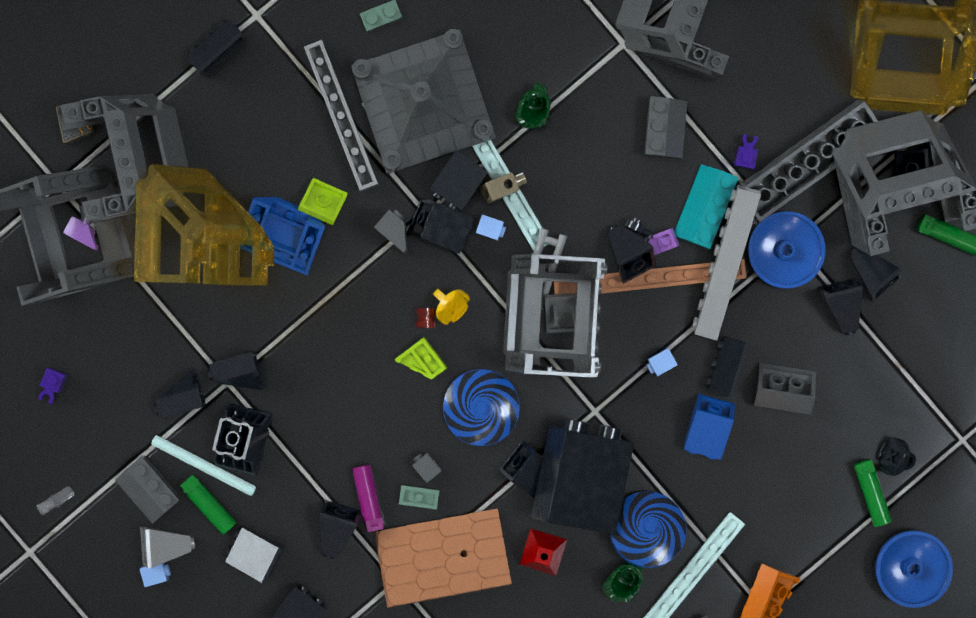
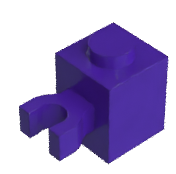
[734,134,758,170]
[38,367,68,404]

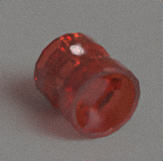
[416,308,435,328]

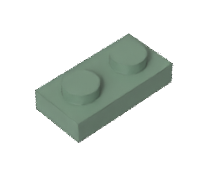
[360,0,402,32]
[399,485,440,510]

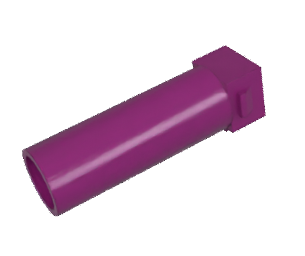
[352,464,384,532]

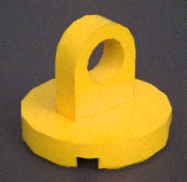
[433,288,470,325]

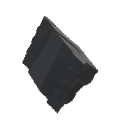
[212,404,273,476]

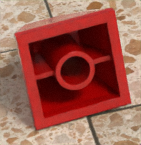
[519,528,567,576]

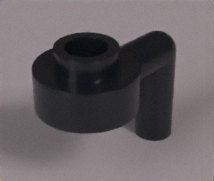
[624,217,654,242]

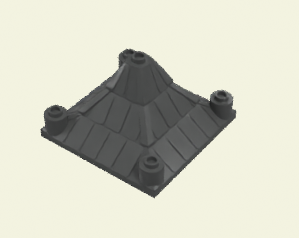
[351,29,496,174]

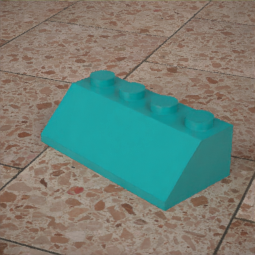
[674,164,739,250]

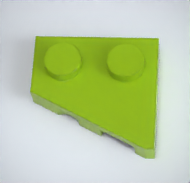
[395,337,448,380]

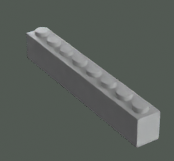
[304,40,379,192]
[692,185,761,340]

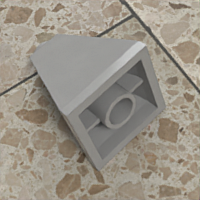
[140,527,195,568]

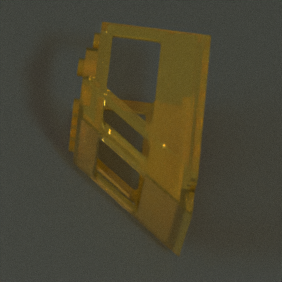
[850,0,976,115]
[134,164,274,286]

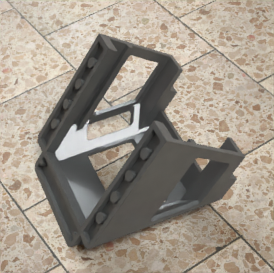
[615,0,729,81]
[58,94,192,226]
[833,110,976,256]
[0,165,145,306]
[503,254,607,378]

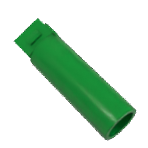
[917,214,976,256]
[854,459,892,527]
[180,475,237,535]

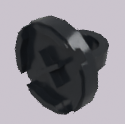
[878,437,916,476]

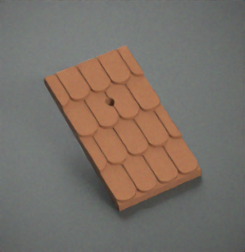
[374,509,512,608]

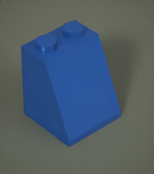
[684,393,735,460]

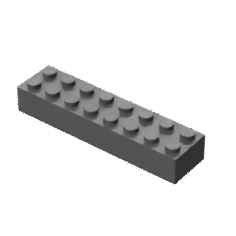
[734,99,878,222]

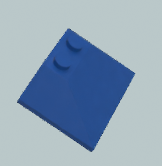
[236,197,325,275]

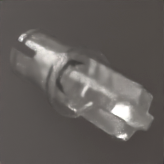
[37,486,74,515]

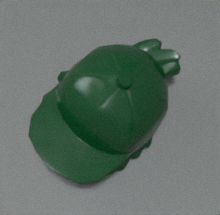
[514,82,551,129]
[602,563,643,602]

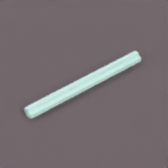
[151,436,256,496]

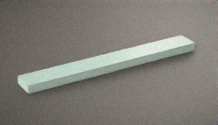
[472,140,548,251]
[643,512,745,618]

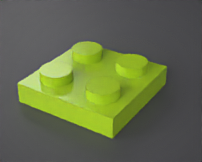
[298,178,348,225]

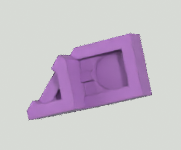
[63,216,98,251]
[648,228,680,255]

